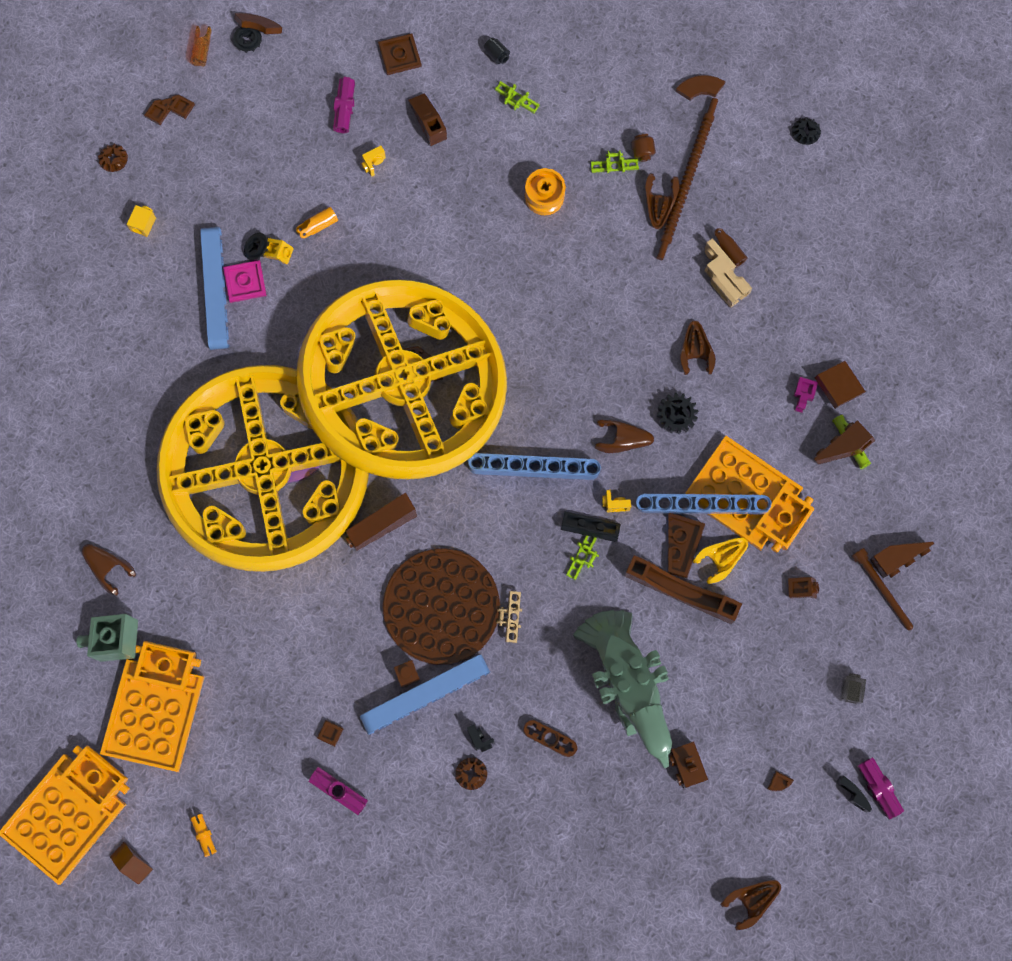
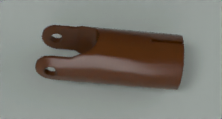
[715,228,748,268]

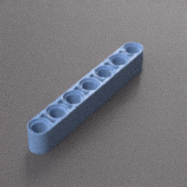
[201,227,229,350]
[468,453,601,480]
[636,494,772,514]
[360,655,490,735]

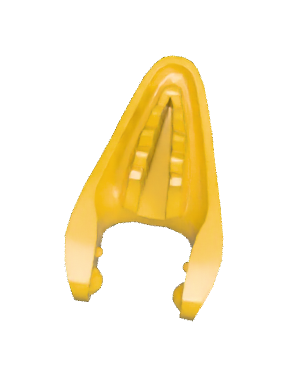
[693,538,748,584]

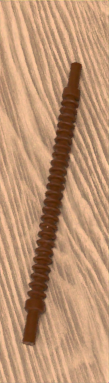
[656,98,718,260]

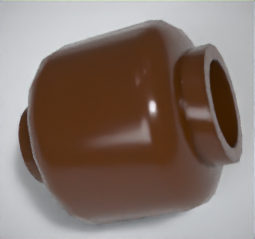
[631,134,656,162]

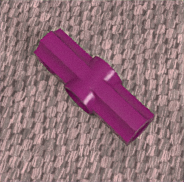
[333,77,355,133]
[857,757,904,819]
[308,767,368,815]

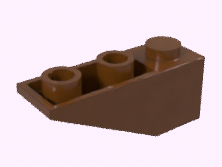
[408,93,447,146]
[814,420,875,465]
[870,541,934,578]

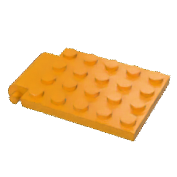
[685,436,814,553]
[100,641,205,772]
[0,745,130,885]

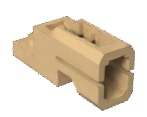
[705,238,752,308]

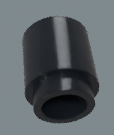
[484,38,510,64]

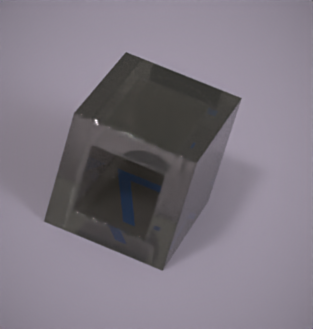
[839,673,866,704]

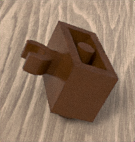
[669,741,708,789]

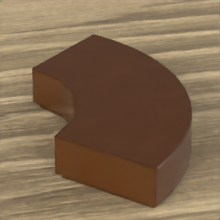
[234,13,282,35]
[675,75,726,101]

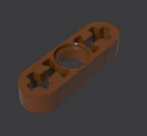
[524,720,577,757]

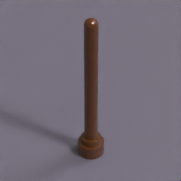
[851,548,913,630]

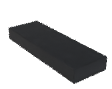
[560,511,621,542]

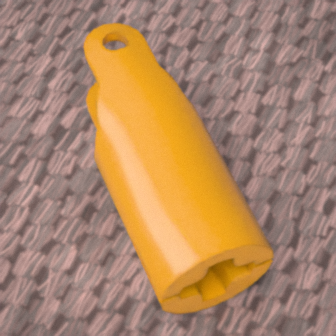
[296,207,338,238]

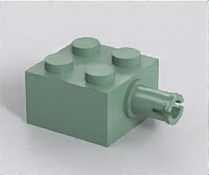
[76,614,138,662]

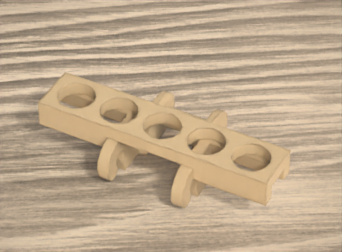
[496,591,522,643]

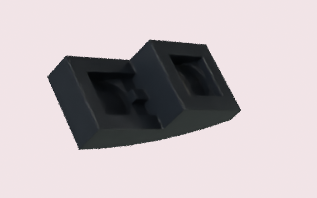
[836,776,872,813]

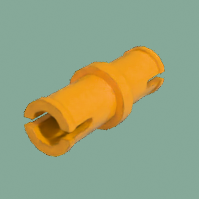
[190,814,217,857]

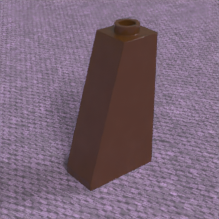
[345,493,417,551]

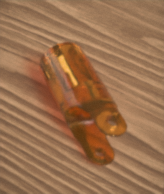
[190,26,211,67]

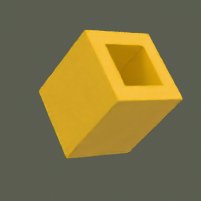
[127,205,156,237]

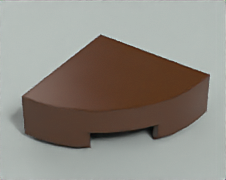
[767,771,794,791]

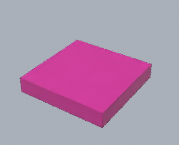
[223,260,267,303]

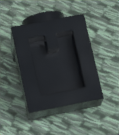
[467,725,495,752]

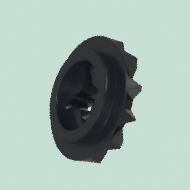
[233,27,262,53]
[792,117,821,145]
[244,232,270,261]

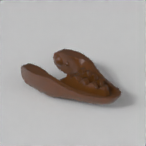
[645,173,679,229]
[681,321,716,375]
[595,420,654,453]
[81,544,136,596]
[720,880,781,930]

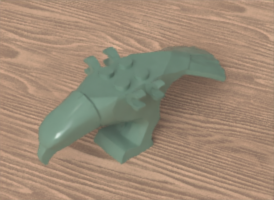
[573,610,672,768]

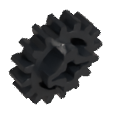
[657,392,699,434]

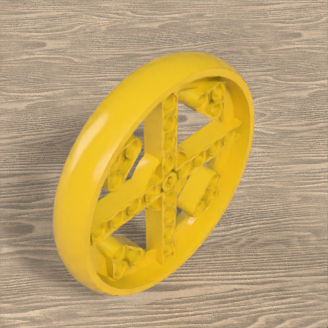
[296,280,507,480]
[156,365,369,572]

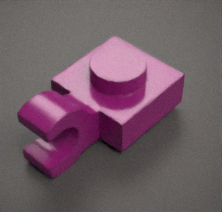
[794,377,818,413]

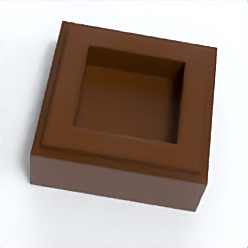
[317,720,344,747]

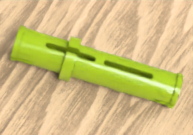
[832,414,871,469]

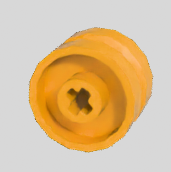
[525,168,566,216]

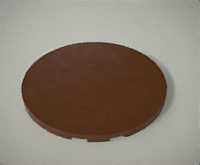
[383,548,500,665]

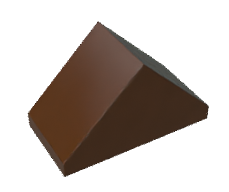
[110,841,153,885]

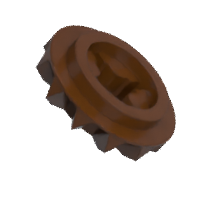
[98,143,128,172]
[455,758,487,790]

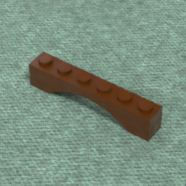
[624,555,742,624]

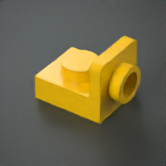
[361,146,386,177]
[264,238,293,264]
[602,490,631,512]

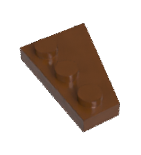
[668,513,705,579]

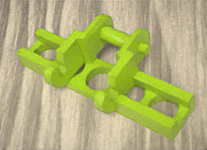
[495,81,540,114]
[591,150,639,174]
[566,536,599,580]

